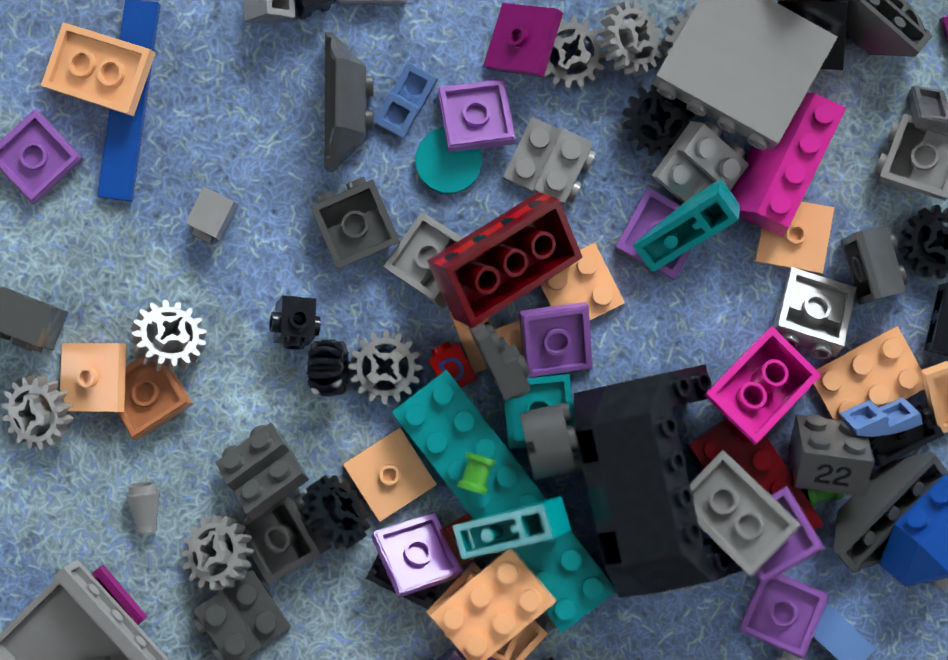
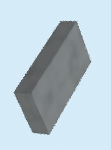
[909,86,948,133]

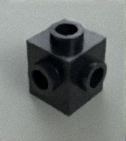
[269,295,321,350]

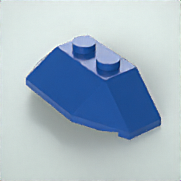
[879,475,948,587]

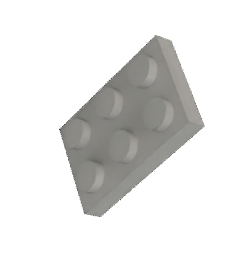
[690,450,802,577]

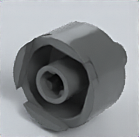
[520,402,583,480]

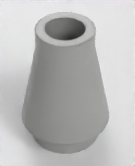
[126,481,160,534]

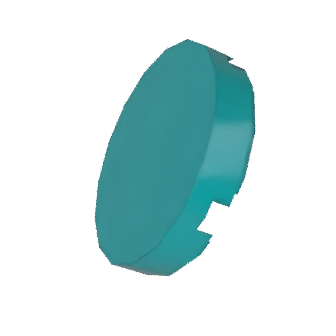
[416,127,482,194]

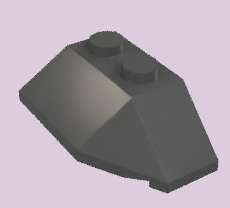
[846,0,932,57]
[324,32,374,172]
[833,452,948,573]

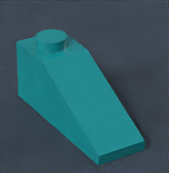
[633,179,740,273]
[453,496,571,560]

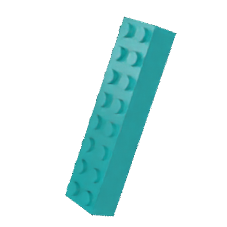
[392,370,616,633]

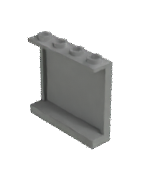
[652,0,838,151]
[0,560,169,660]

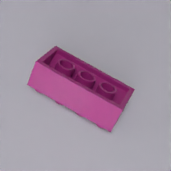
[731,93,846,238]

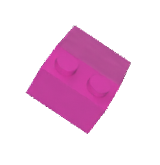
[704,326,821,445]

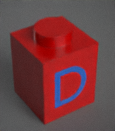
[428,341,478,388]

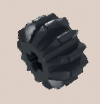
[307,339,350,397]

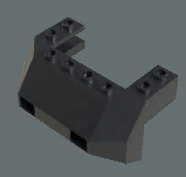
[574,364,743,597]

